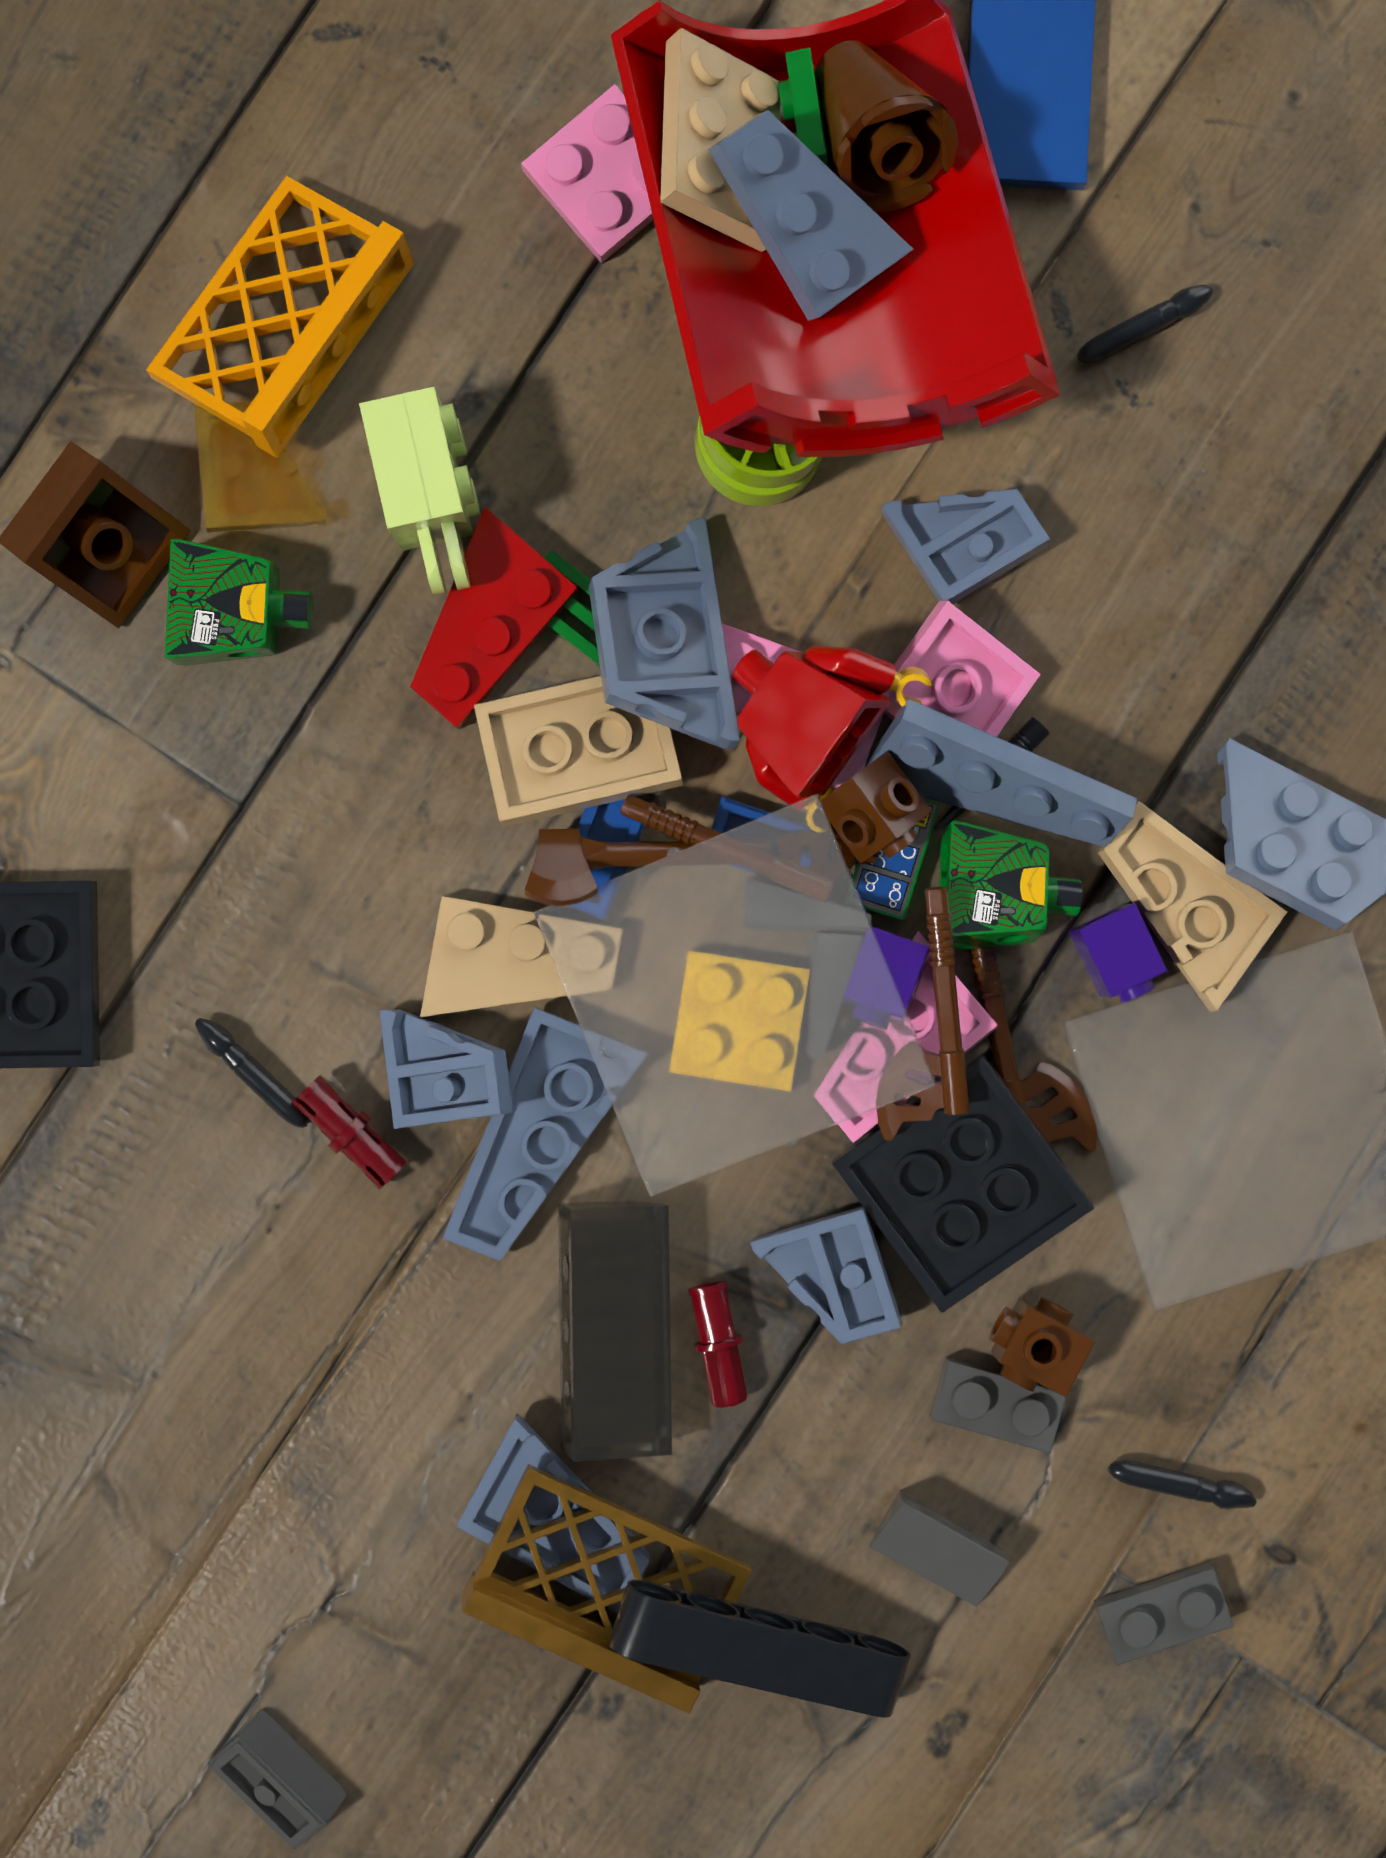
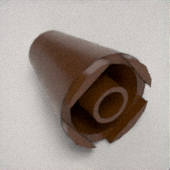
[815,41,959,213]

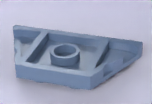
[589,518,740,749]
[1217,738,1386,931]

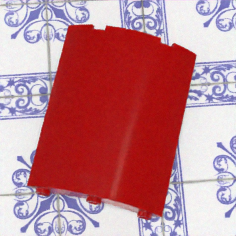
[610,0,1061,457]

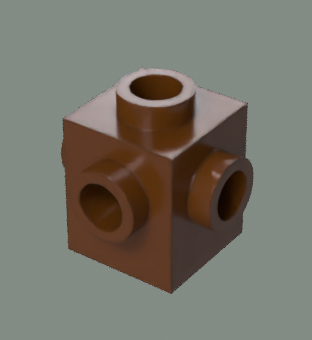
[816,751,932,864]
[989,1296,1095,1397]

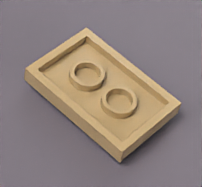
[660,28,780,252]
[474,676,683,828]

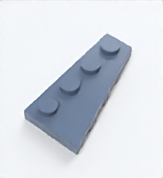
[865,699,1138,847]
[442,1007,649,1261]

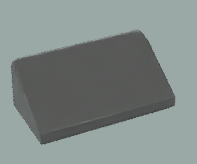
[869,1492,1011,1607]
[207,1710,346,1850]

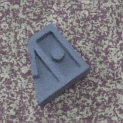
[882,489,1050,604]
[379,1009,513,1129]

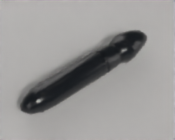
[1077,285,1213,363]
[195,1018,309,1128]
[1108,1460,1257,1509]

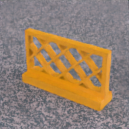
[146,176,414,458]

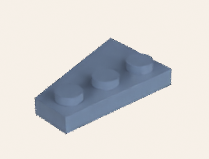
[708,110,913,321]
[456,1413,650,1614]

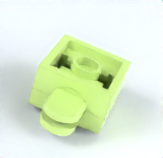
[359,387,481,596]

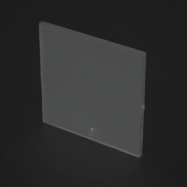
[534,794,936,1196]
[1062,932,1386,1310]

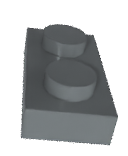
[929,1357,1066,1454]
[1093,1561,1234,1666]

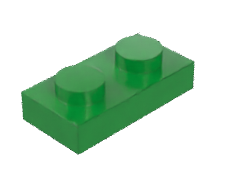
[778,47,831,170]

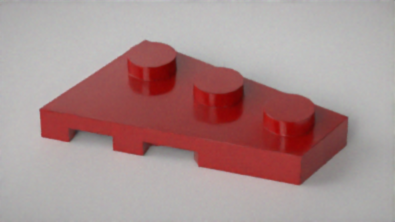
[410,507,580,729]

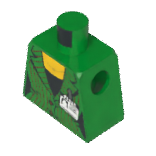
[164,539,313,666]
[938,821,1082,950]

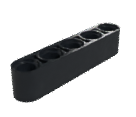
[609,1580,911,1718]

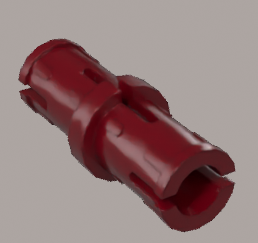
[292,1075,407,1190]

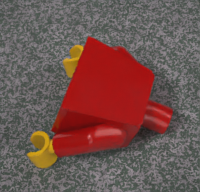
[732,645,932,833]

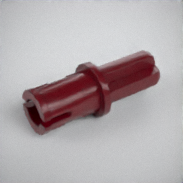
[688,1281,747,1408]

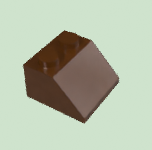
[0,441,191,629]

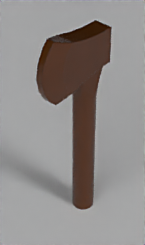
[525,828,772,906]

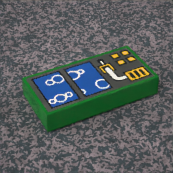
[844,798,941,921]

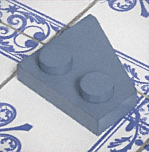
[750,1206,903,1344]

